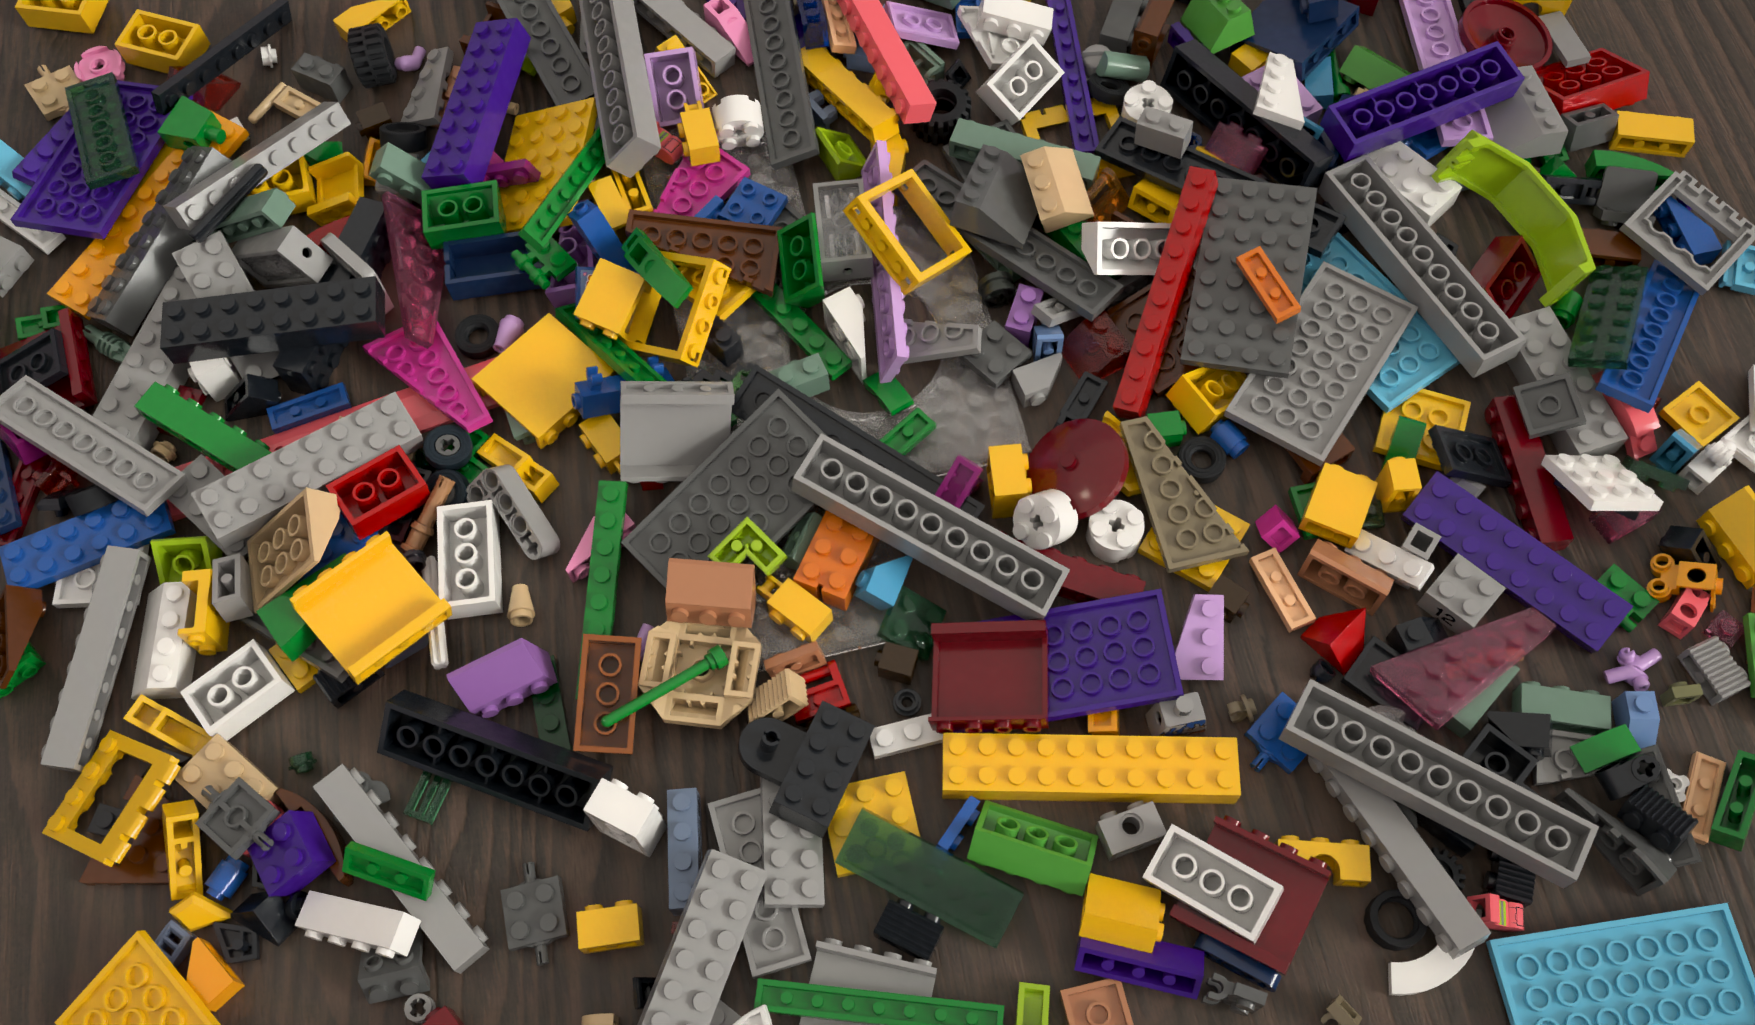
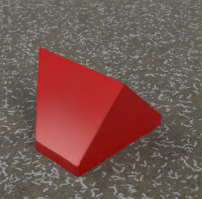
[1300,607,1366,675]

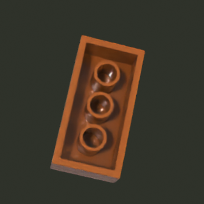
[573,634,642,755]

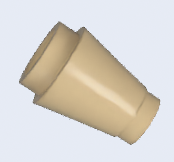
[507,584,535,627]

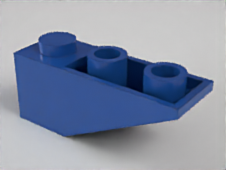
[1653,196,1723,265]

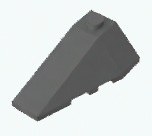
[1553,788,1677,896]

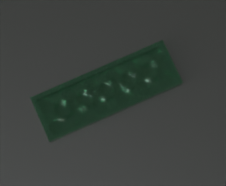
[65,72,140,190]
[1568,265,1648,370]
[835,807,1024,948]

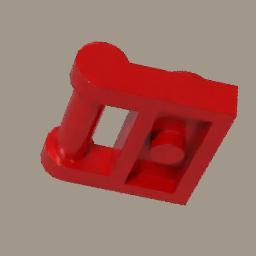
[794,659,851,725]

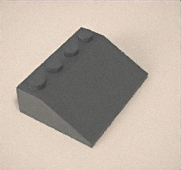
[950,144,1038,249]

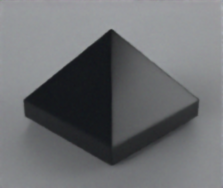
[944,59,972,88]
[632,977,656,1010]

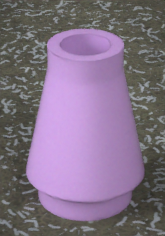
[493,315,524,353]

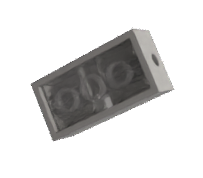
[813,178,874,282]
[232,225,334,288]

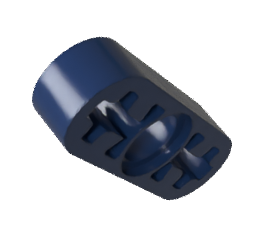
[1193,933,1282,992]

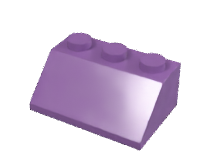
[446,638,558,718]

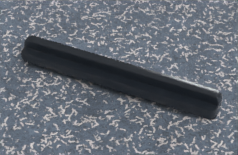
[189,164,268,243]

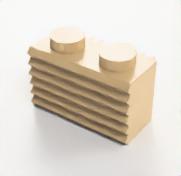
[747,669,809,723]

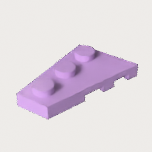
[1174,594,1224,680]

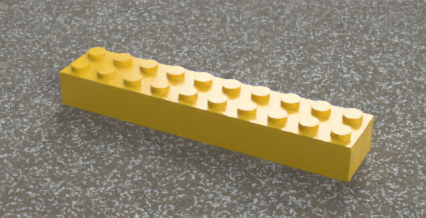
[942,733,1241,804]

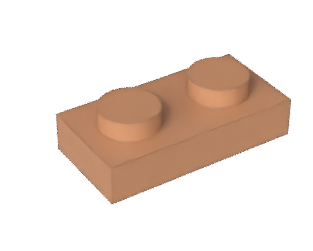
[763,641,827,679]

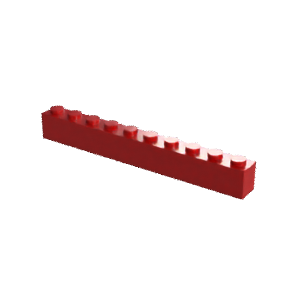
[1113,166,1218,420]

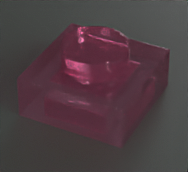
[1702,610,1744,649]

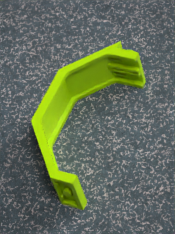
[1431,130,1596,307]

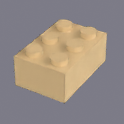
[174,733,282,809]

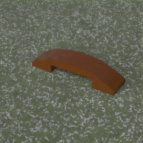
[276,788,353,887]

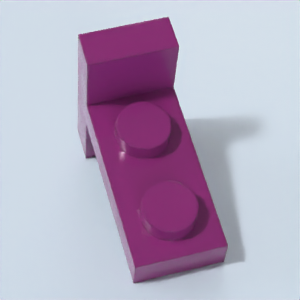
[483,151,541,188]
[935,454,984,509]

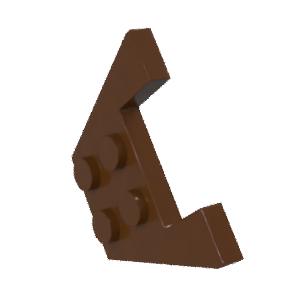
[79,775,203,886]

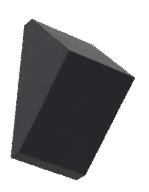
[230,891,298,947]

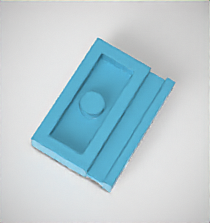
[1718,240,1755,295]

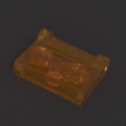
[1087,167,1130,222]

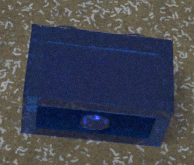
[797,0,829,50]

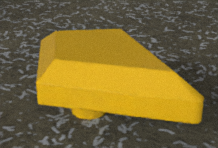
[169,891,233,932]

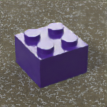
[247,810,336,896]

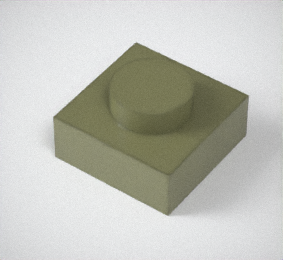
[1659,681,1704,707]

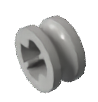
[404,993,436,1024]

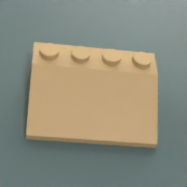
[247,487,340,614]

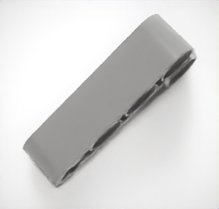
[466,464,560,560]

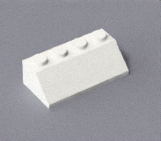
[1081,222,1171,275]
[131,582,197,700]

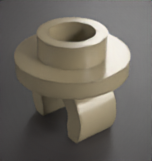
[1227,694,1258,723]

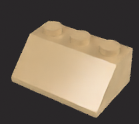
[1020,146,1094,233]

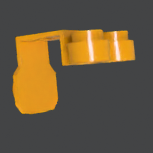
[1647,553,1723,612]

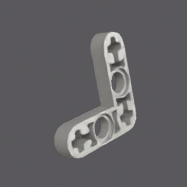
[320,232,394,314]

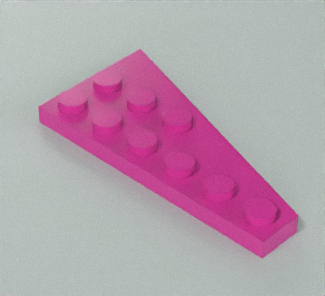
[653,148,751,251]
[362,313,493,433]

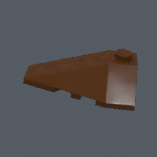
[0,585,46,689]

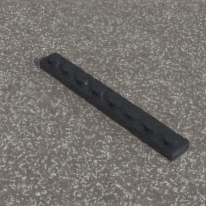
[151,0,292,116]

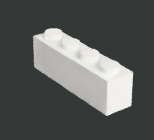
[295,890,421,959]

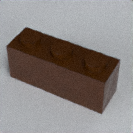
[1582,228,1642,274]

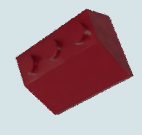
[1470,235,1541,319]

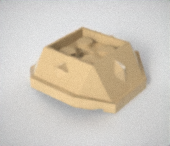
[638,621,762,729]

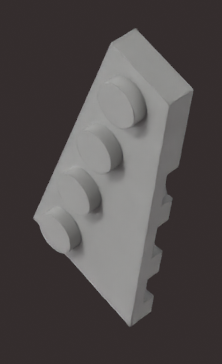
[401,47,454,127]
[903,319,982,364]

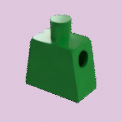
[157,96,226,150]

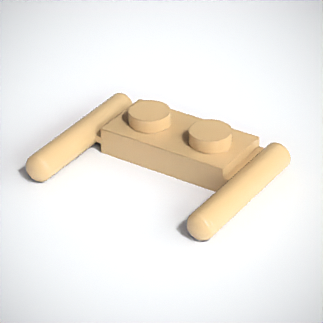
[248,82,321,124]

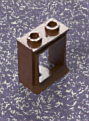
[1130,0,1175,69]

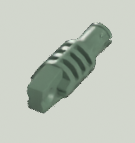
[83,324,131,364]

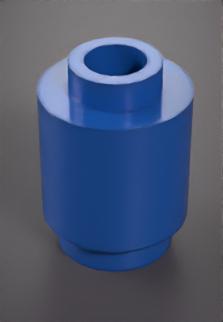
[1210,420,1250,459]
[205,855,250,901]

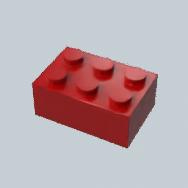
[325,445,430,541]

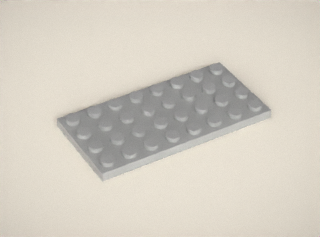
[1224,261,1419,467]

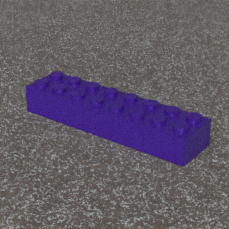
[421,18,531,189]
[1320,41,1525,163]
[1401,471,1633,654]

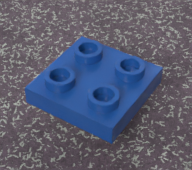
[719,177,788,226]

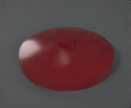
[1458,0,1553,72]
[1026,419,1129,520]

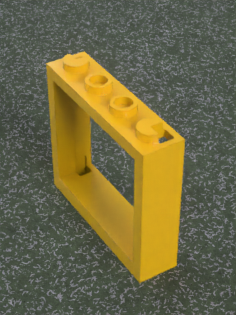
[843,169,972,296]
[619,251,731,368]

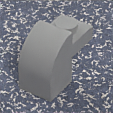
[1389,523,1442,590]

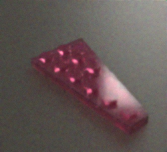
[382,191,446,349]
[1369,607,1557,730]

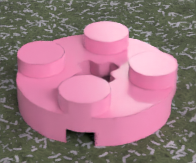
[74,46,125,88]

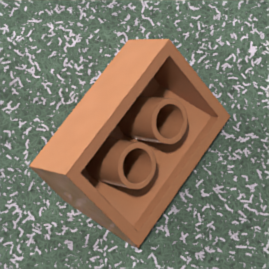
[1297,539,1394,616]
[665,558,756,628]

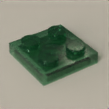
[877,585,947,661]

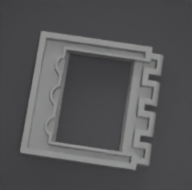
[1619,170,1755,296]

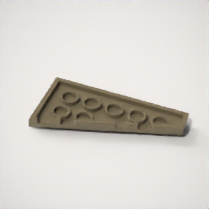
[1119,416,1249,573]

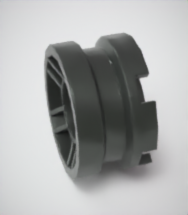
[978,271,1017,308]

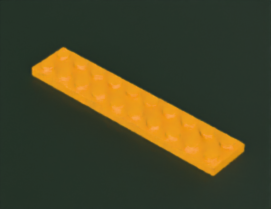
[47,110,250,320]

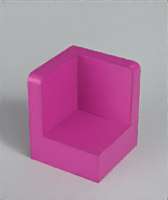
[1255,505,1301,554]

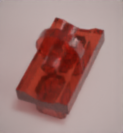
[31,456,80,496]

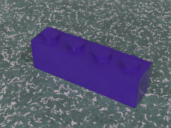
[1074,936,1204,1000]

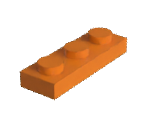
[1236,246,1301,324]

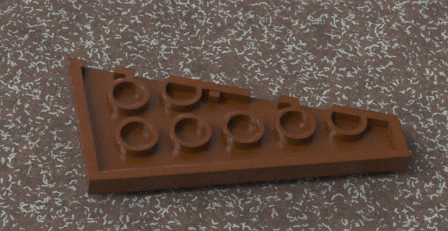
[625,209,782,297]

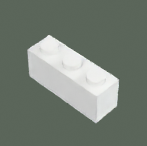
[976,0,1054,46]

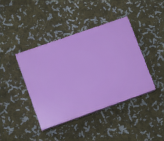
[884,1,960,50]

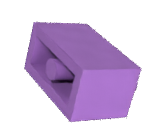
[1005,284,1044,348]

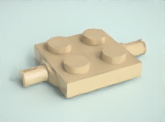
[25,65,86,121]

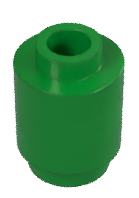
[1551,290,1583,329]

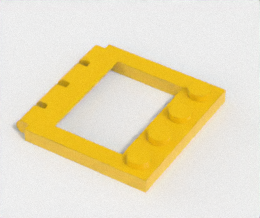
[1020,98,1135,184]
[42,730,181,867]

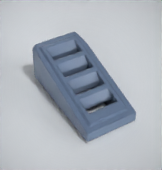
[155,919,197,969]

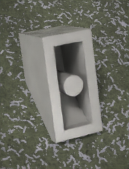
[1011,352,1062,408]

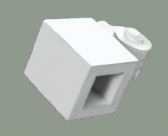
[1676,439,1736,495]

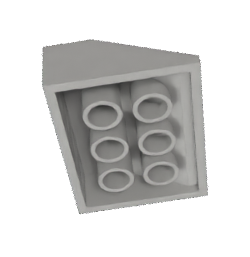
[1485,65,1568,159]

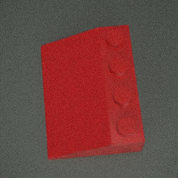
[1536,48,1650,116]

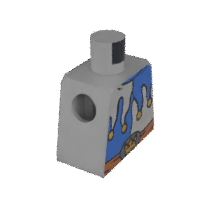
[1145,692,1206,737]

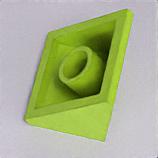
[815,127,866,181]
[150,536,223,585]

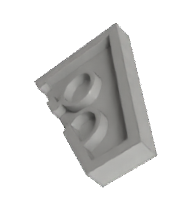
[1532,729,1625,786]

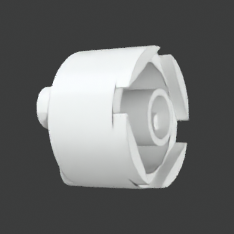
[1121,80,1173,123]
[712,95,764,150]
[1013,489,1078,550]
[1086,499,1144,563]

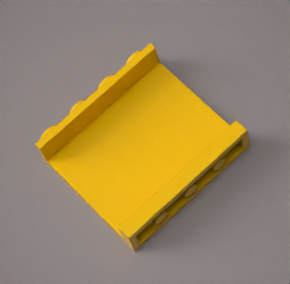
[472,313,616,449]
[289,531,452,685]

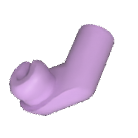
[1617,647,1662,671]
[1603,665,1650,691]

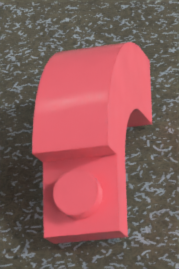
[1591,370,1660,460]

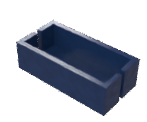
[443,231,551,301]

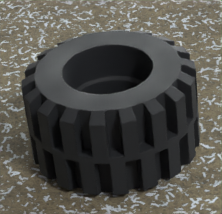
[348,23,397,89]
[912,79,971,146]

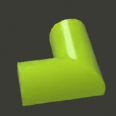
[708,517,787,576]

